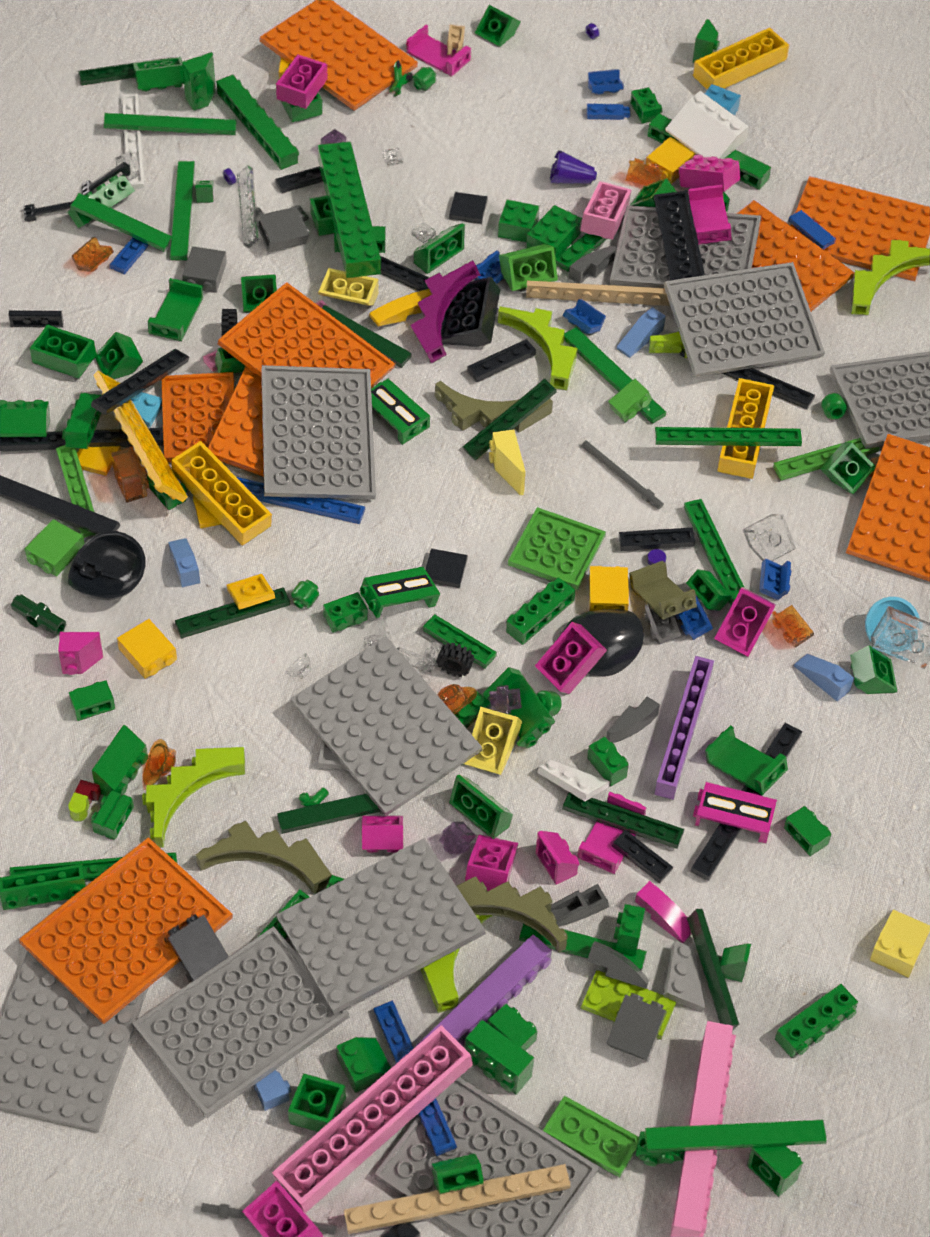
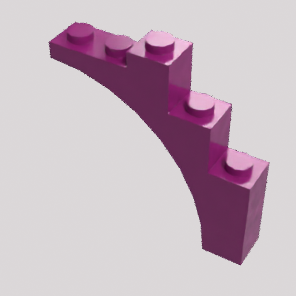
[410,260,480,363]

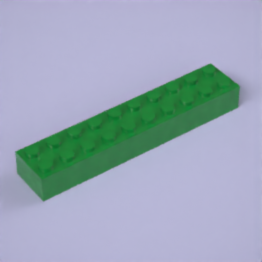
[318,141,381,278]

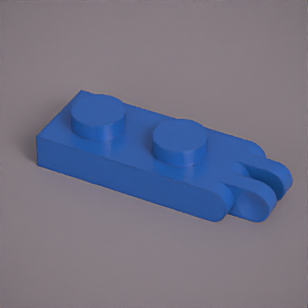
[587,103,631,120]

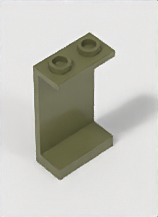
[629,561,697,619]

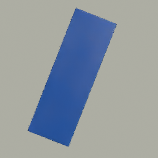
[788,210,836,250]
[110,237,149,274]

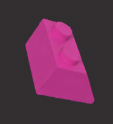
[58,632,103,675]
[362,816,403,853]
[535,831,579,885]

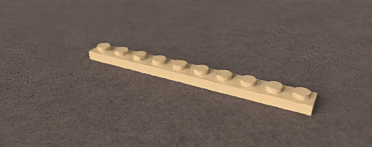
[526,281,670,306]
[344,1164,571,1234]

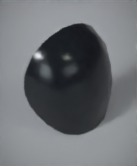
[68,531,146,601]
[560,609,644,677]

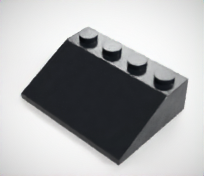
[441,276,501,347]

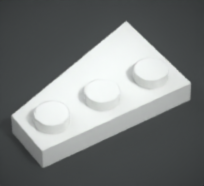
[537,760,610,801]

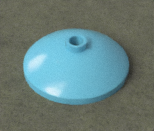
[865,597,921,654]

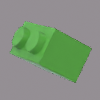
[608,379,652,423]

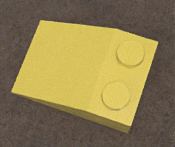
[489,430,526,495]
[464,707,522,775]
[870,909,930,978]

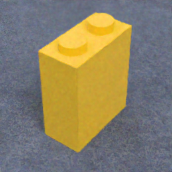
[645,137,696,184]
[589,566,629,611]
[117,619,177,679]

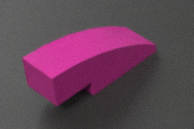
[635,881,692,943]

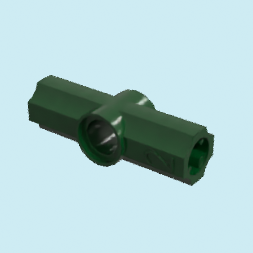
[11,594,67,635]

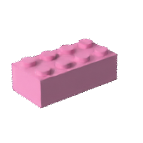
[580,181,632,239]

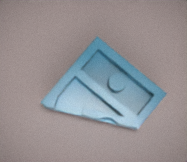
[131,392,162,428]

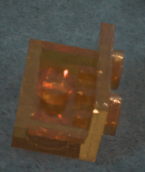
[625,158,663,186]
[72,237,114,272]
[772,605,814,648]

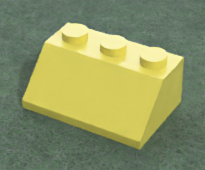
[318,268,379,306]

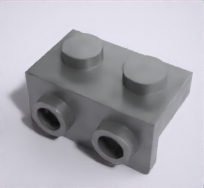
[644,604,681,644]

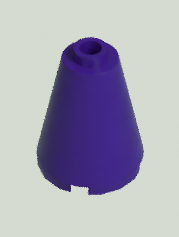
[550,150,597,184]

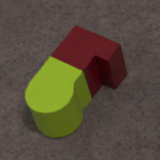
[68,779,101,822]

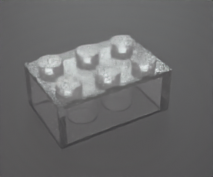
[871,606,930,669]

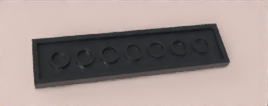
[654,190,705,281]

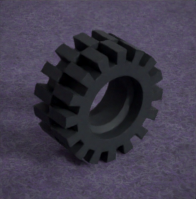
[221,309,238,336]
[436,643,474,677]

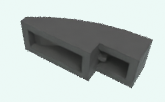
[569,246,617,284]
[606,697,660,743]
[551,884,609,926]
[588,941,649,989]

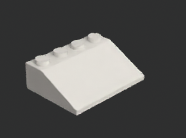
[665,91,749,159]

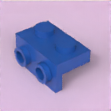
[588,69,624,94]
[474,250,504,284]
[563,299,606,334]
[759,559,792,600]
[675,597,714,640]

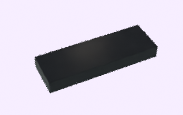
[275,166,323,194]
[8,310,64,327]
[612,830,673,883]

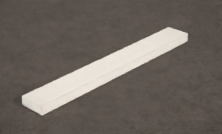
[122,94,145,189]

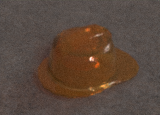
[437,684,477,714]
[143,739,176,785]

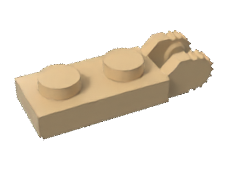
[447,24,465,55]

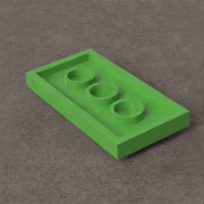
[543,1095,639,1178]

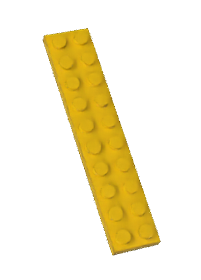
[93,370,188,502]

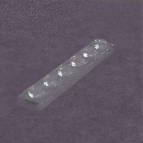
[237,165,260,248]

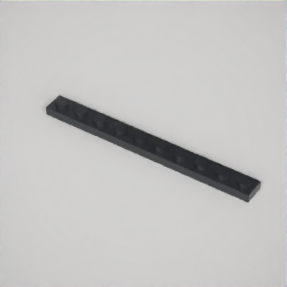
[0,428,164,451]
[691,723,803,881]

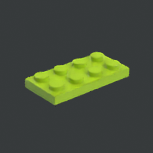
[581,970,676,1040]

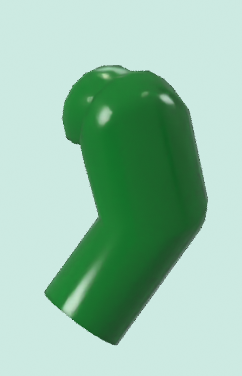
[298,787,329,807]

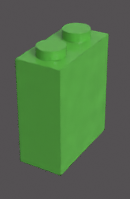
[25,519,84,577]

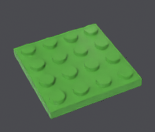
[508,507,606,590]

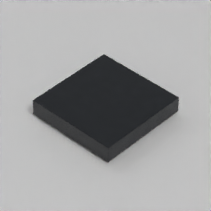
[449,192,488,224]
[425,548,468,588]

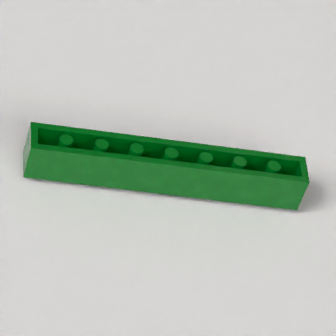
[216,74,299,170]
[647,114,771,190]

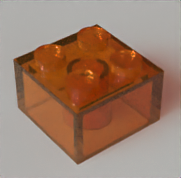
[111,447,149,503]

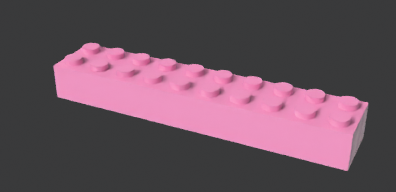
[670,1021,736,1237]
[272,1025,473,1213]

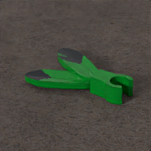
[389,60,413,97]

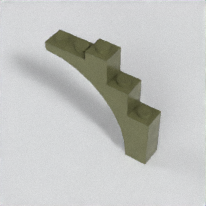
[434,381,553,433]
[196,820,332,894]
[457,876,568,953]

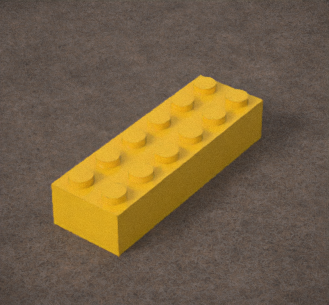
[693,27,789,90]
[717,378,774,479]
[172,441,272,546]

